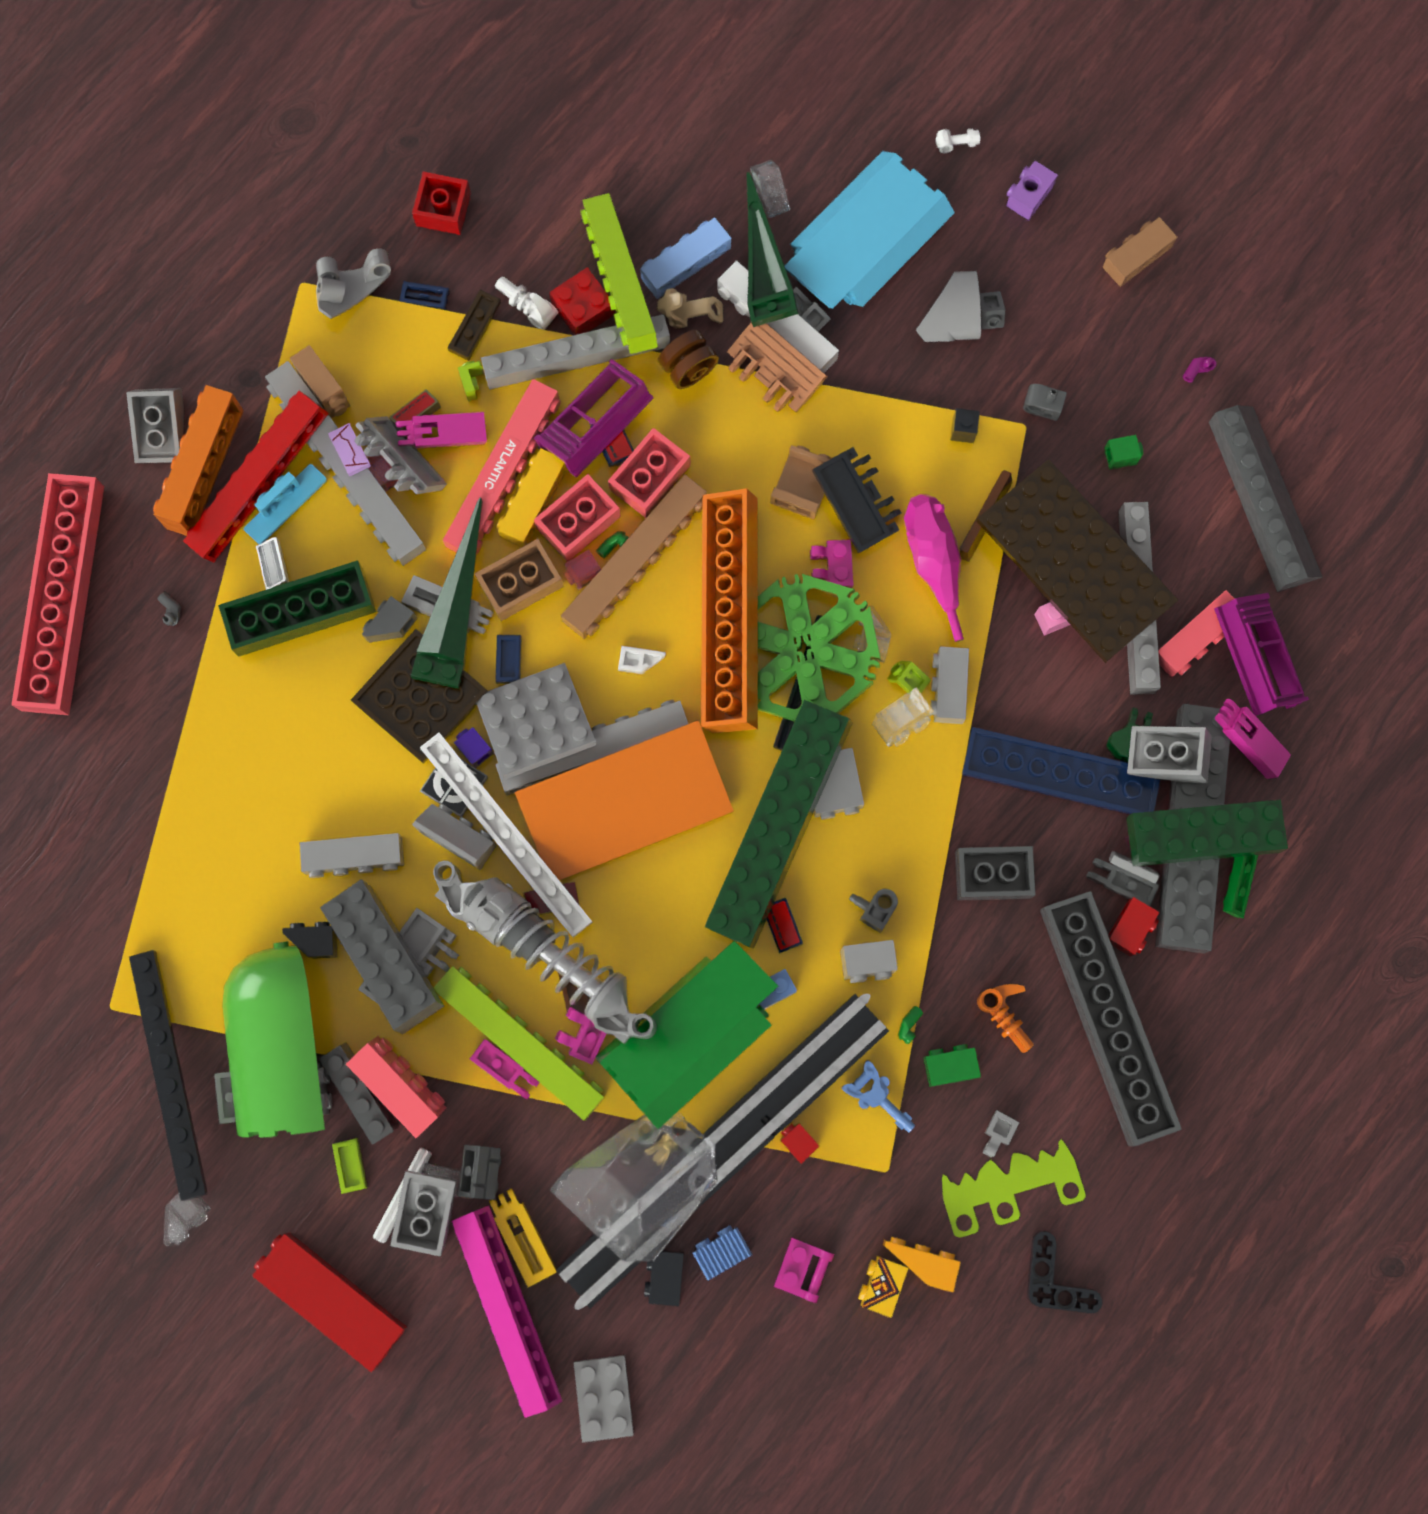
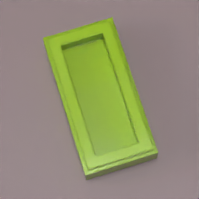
[332,1138,368,1194]

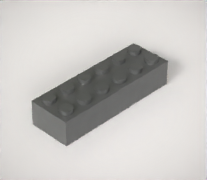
[320,879,444,1035]

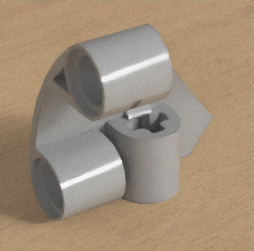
[316,248,391,319]
[916,271,981,342]

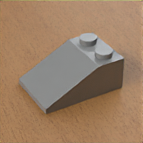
[126,388,184,463]
[1127,726,1212,783]
[390,1170,456,1256]

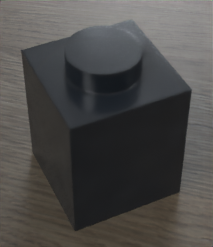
[950,408,980,443]

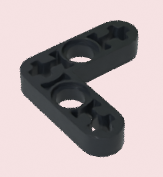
[1027,1231,1103,1313]

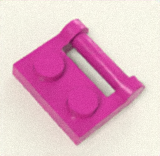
[774,1237,834,1303]

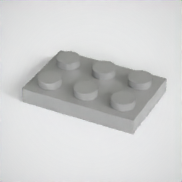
[574,1355,634,1442]

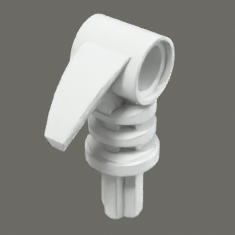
[495,277,558,330]

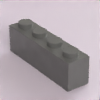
[319,1042,399,1145]

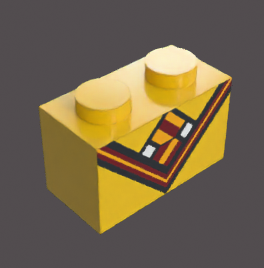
[858,1256,908,1318]

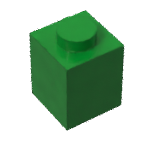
[1104,435,1143,470]

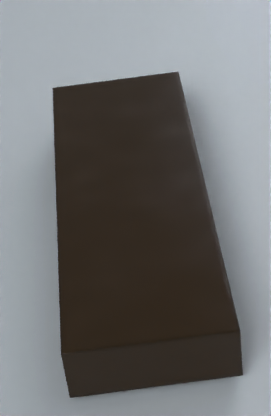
[447,289,501,361]

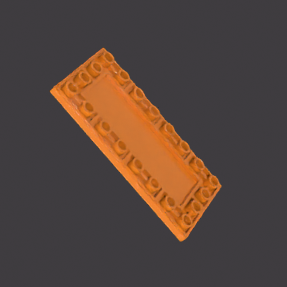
[514,720,734,880]

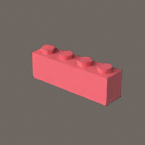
[1158,590,1235,678]

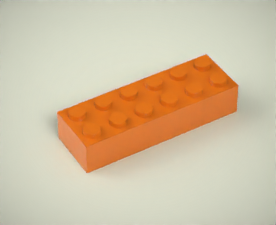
[153,385,244,536]

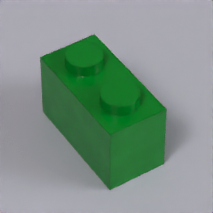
[923,1044,981,1087]

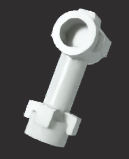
[936,129,980,153]

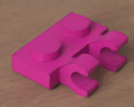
[810,540,853,588]
[555,1007,607,1065]

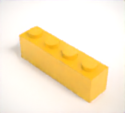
[497,448,567,547]

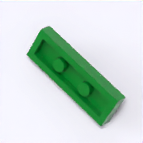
[1223,855,1258,919]

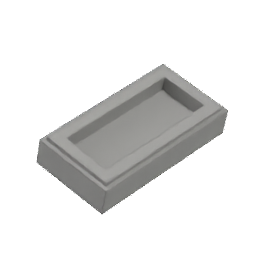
[1109,851,1159,884]

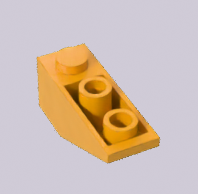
[883,1237,960,1292]

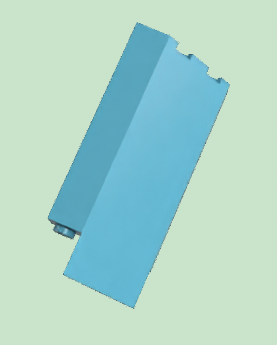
[785,151,955,309]

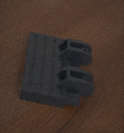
[812,447,902,554]

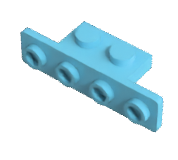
[244,464,327,544]

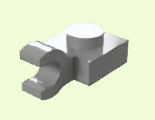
[982,1111,1019,1158]

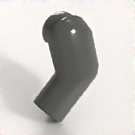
[157,591,181,626]

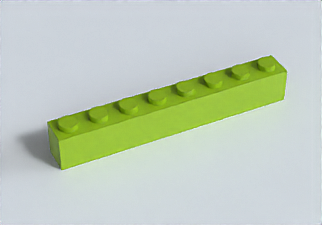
[580,193,658,354]
[434,966,605,1121]

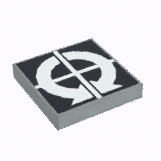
[420,760,488,817]

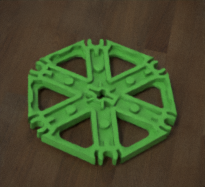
[758,574,881,722]

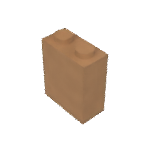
[290,345,350,419]

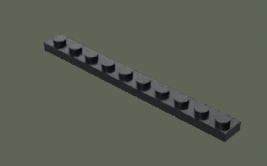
[129,950,208,1202]

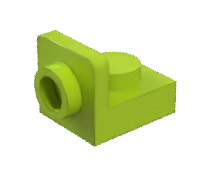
[458,361,483,402]
[887,661,931,698]

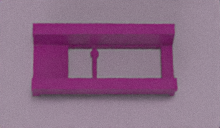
[534,359,654,478]
[1214,593,1309,716]

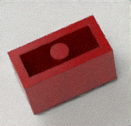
[1108,897,1159,956]

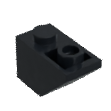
[282,922,337,959]

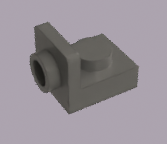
[980,291,1005,330]

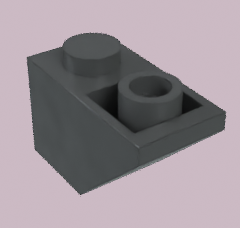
[362,596,418,643]

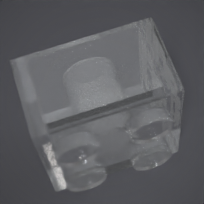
[872,687,933,747]

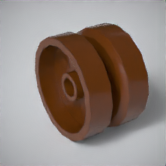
[658,330,719,389]

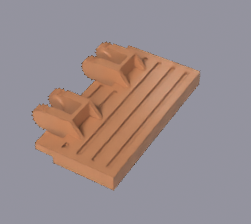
[727,323,828,412]

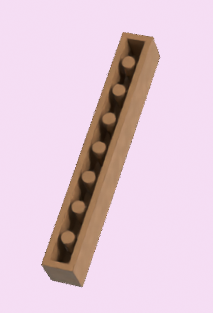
[561,475,707,639]

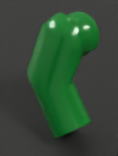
[596,531,629,559]
[898,1006,923,1044]

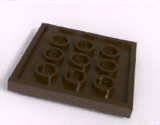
[351,629,488,764]

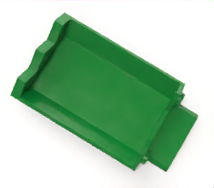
[596,941,778,1130]

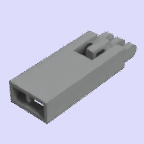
[401,575,494,634]

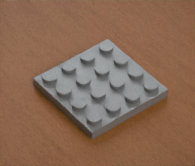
[474,663,597,780]

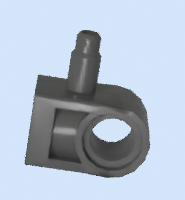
[1023,384,1067,421]
[849,889,898,933]

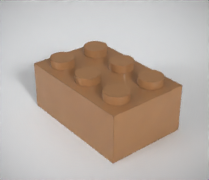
[475,539,564,621]

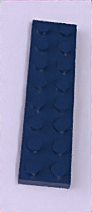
[962,727,1160,814]

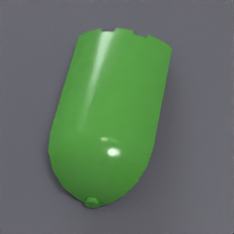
[222,941,325,1137]

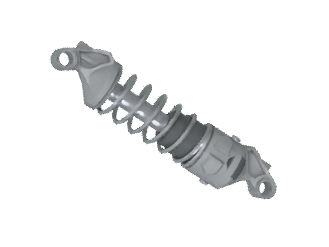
[433,861,657,1044]

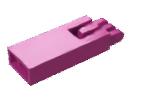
[396,412,487,448]
[1215,699,1291,779]

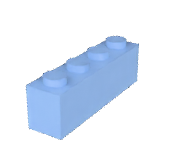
[640,218,731,299]

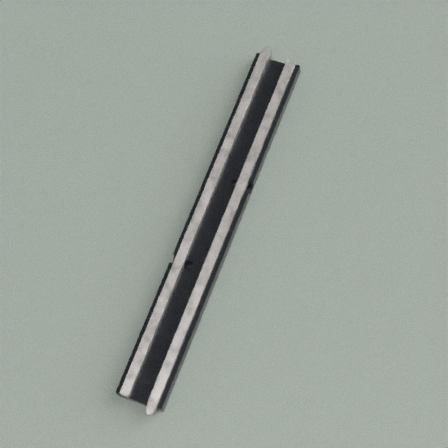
[556,993,889,1310]

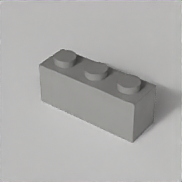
[930,646,969,724]

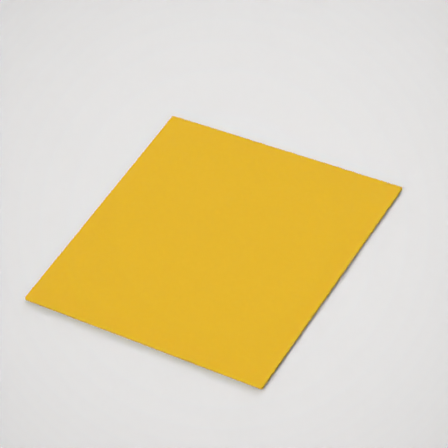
[110,283,1026,1172]

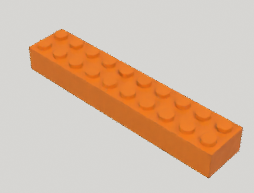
[701,488,758,733]

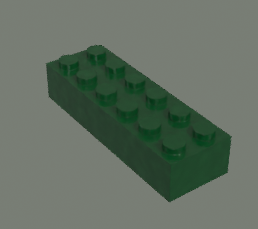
[218,560,376,657]
[1126,800,1288,866]

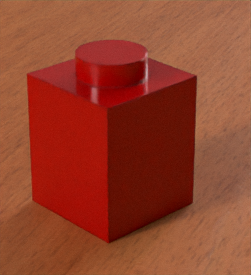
[780,1123,820,1164]

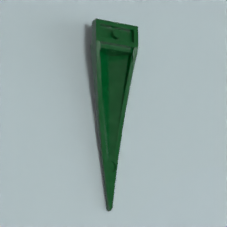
[746,172,798,327]
[411,497,483,689]

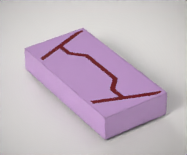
[328,423,371,477]

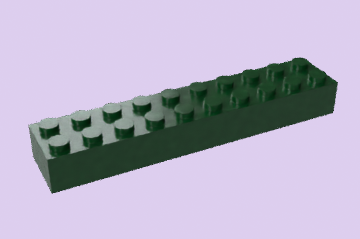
[705,700,853,948]

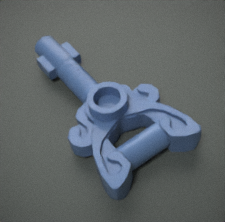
[841,1060,915,1133]

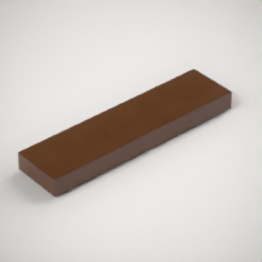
[960,470,1012,562]

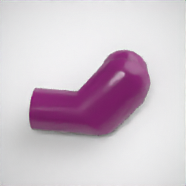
[1182,357,1217,383]

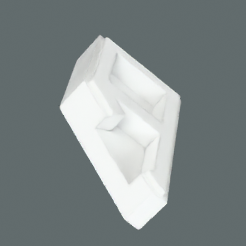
[618,646,666,674]

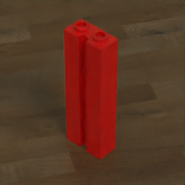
[252,1233,407,1372]

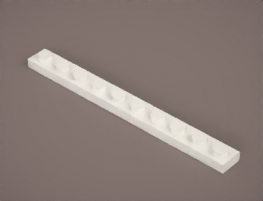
[420,733,593,938]

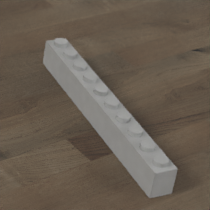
[265,361,426,566]

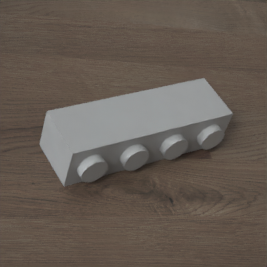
[300,833,404,878]

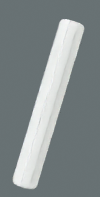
[373,1148,432,1243]

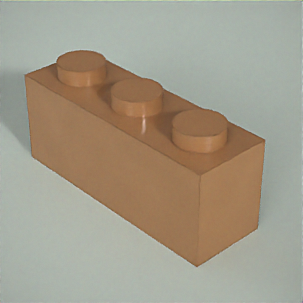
[1103,217,1177,287]

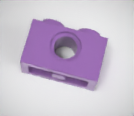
[1006,161,1058,220]

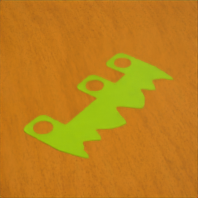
[942,1139,1086,1238]

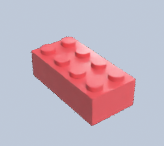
[346,1036,447,1138]

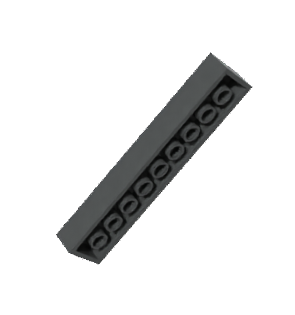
[1155,704,1230,953]
[1040,891,1182,1146]

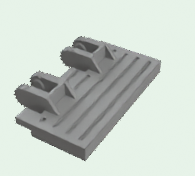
[354,416,447,494]
[358,908,459,1004]

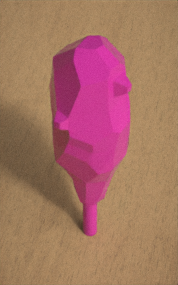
[904,494,964,642]

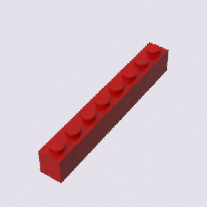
[183,390,329,563]

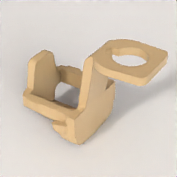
[657,288,723,329]

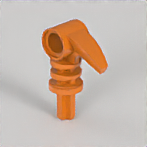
[977,984,1033,1053]

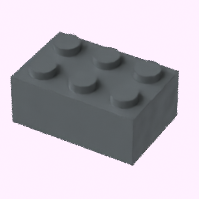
[955,846,1035,901]

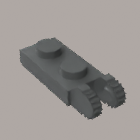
[1086,858,1159,906]

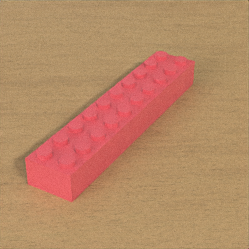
[12,473,104,715]

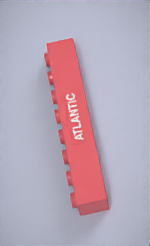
[443,379,561,554]

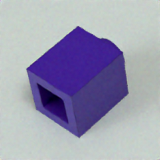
[454,727,494,768]

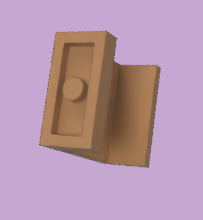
[770,445,832,520]

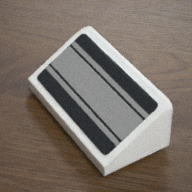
[256,537,289,590]

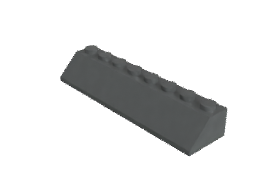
[1209,405,1323,592]

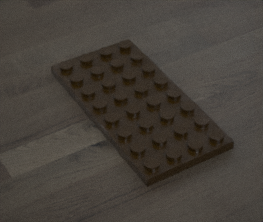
[976,459,1178,663]

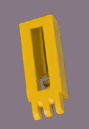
[489,1188,557,1287]

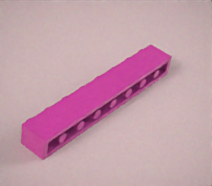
[452,1206,563,1418]

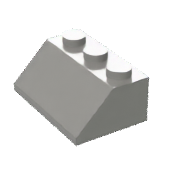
[412,804,496,870]

